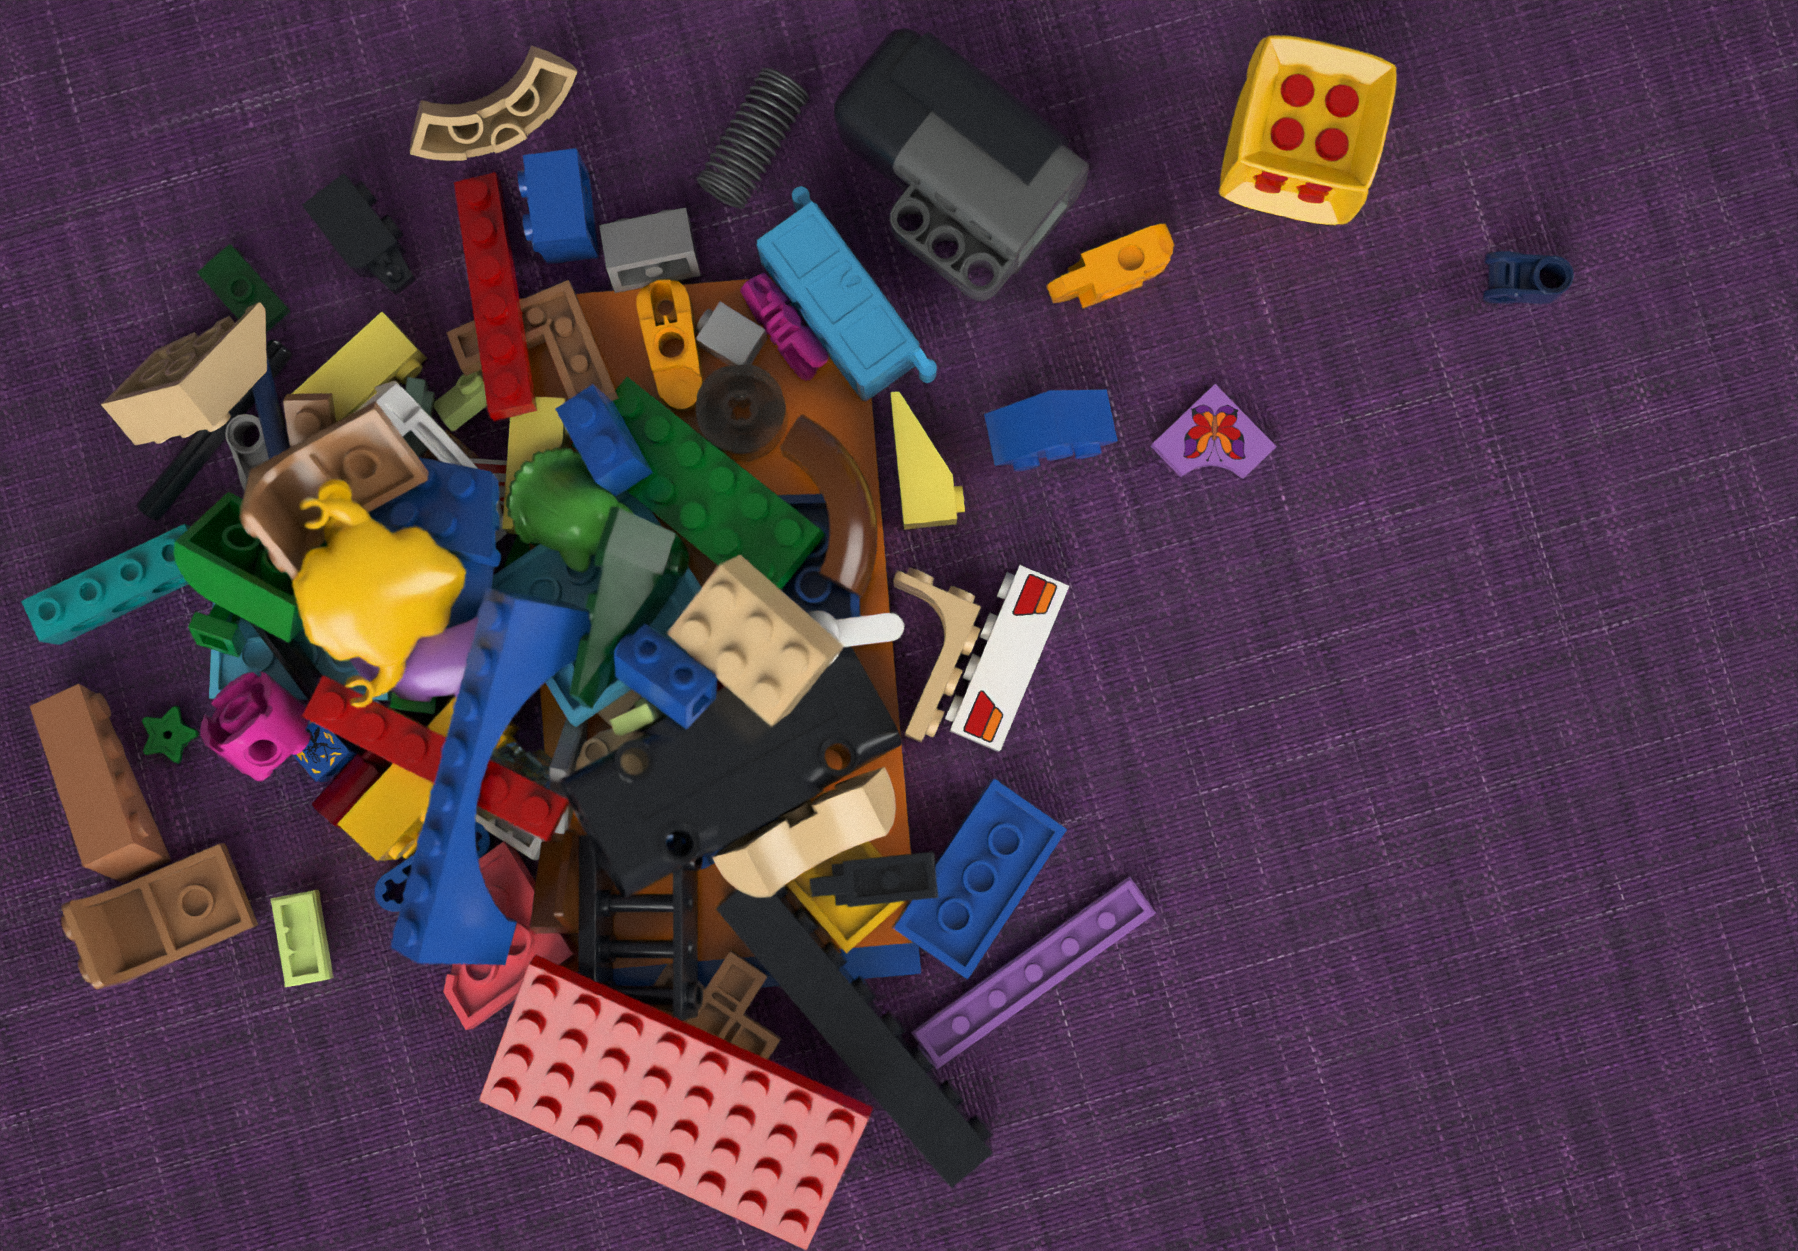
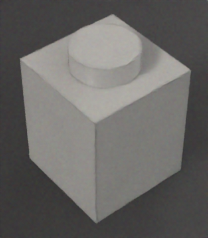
[695,302,768,375]

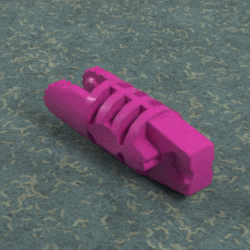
[740,273,829,381]

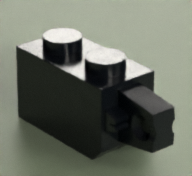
[302,173,416,295]

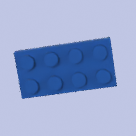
[891,779,1067,979]

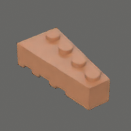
[30,684,172,883]

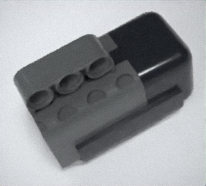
[834,28,1089,301]

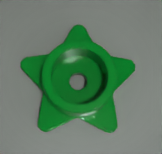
[142,706,199,764]

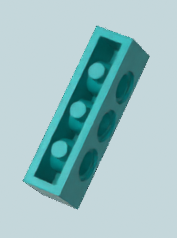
[21,524,191,645]

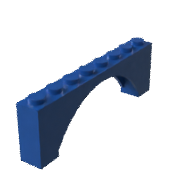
[390,588,592,965]

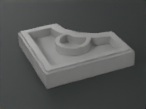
[550,718,588,834]

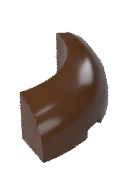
[780,415,877,598]

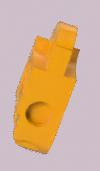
[1046,224,1175,309]
[636,280,705,412]

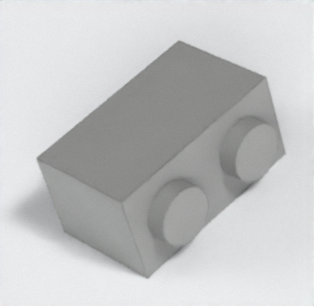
[599,208,701,293]

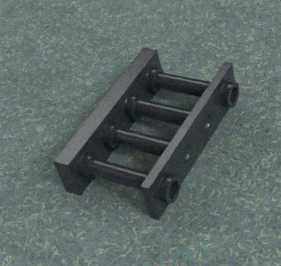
[579,835,703,1021]

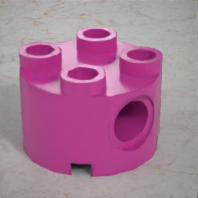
[200,672,310,781]

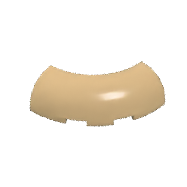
[410,45,578,161]
[712,767,896,897]

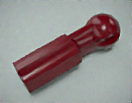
[311,710,424,829]

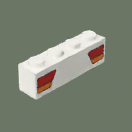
[945,565,1069,752]

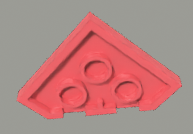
[443,841,579,1030]

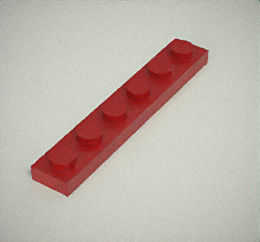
[454,172,537,421]
[302,675,569,841]

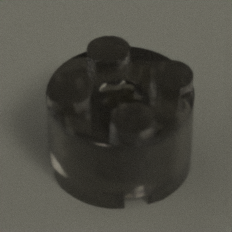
[696,364,788,462]

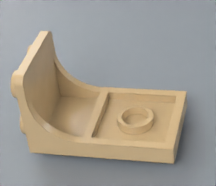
[894,568,981,743]

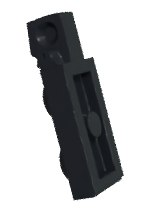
[809,852,938,907]

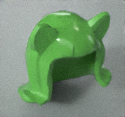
[506,447,634,573]

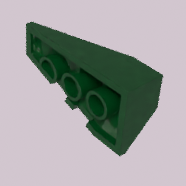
[569,506,689,709]

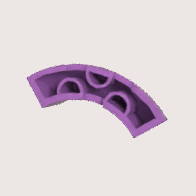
[350,617,478,702]

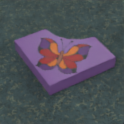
[1151,384,1277,479]

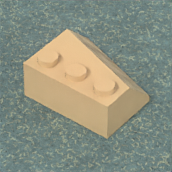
[101,302,267,446]

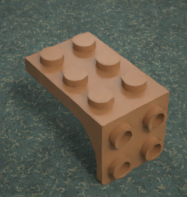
[240,401,428,580]
[61,843,258,989]

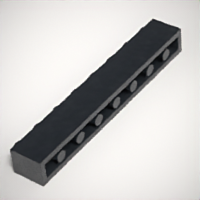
[716,885,993,1188]

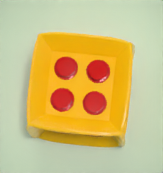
[1219,35,1396,225]

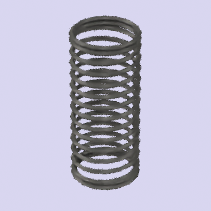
[697,67,809,209]

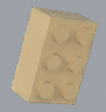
[667,555,844,726]

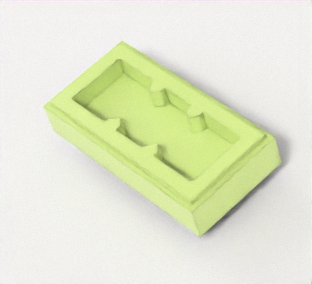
[434,370,487,431]
[610,698,669,736]
[271,890,334,988]

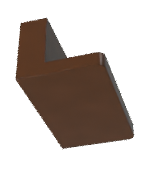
[530,829,579,933]

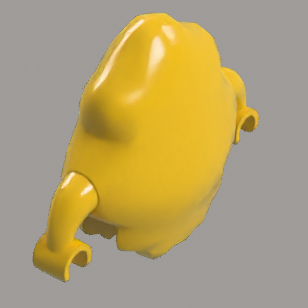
[293,498,466,707]

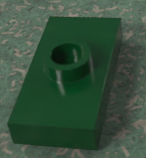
[197,244,291,332]

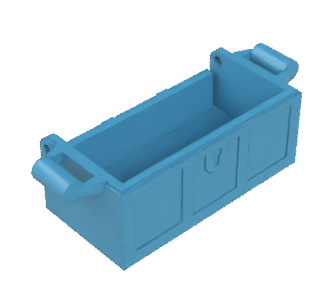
[756,186,937,402]

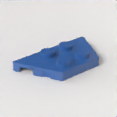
[368,457,500,567]

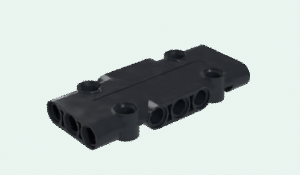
[560,646,901,898]

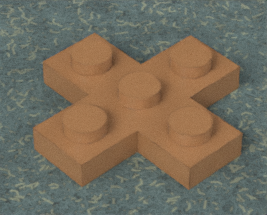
[646,950,781,1059]

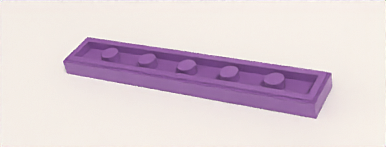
[911,876,1156,1069]

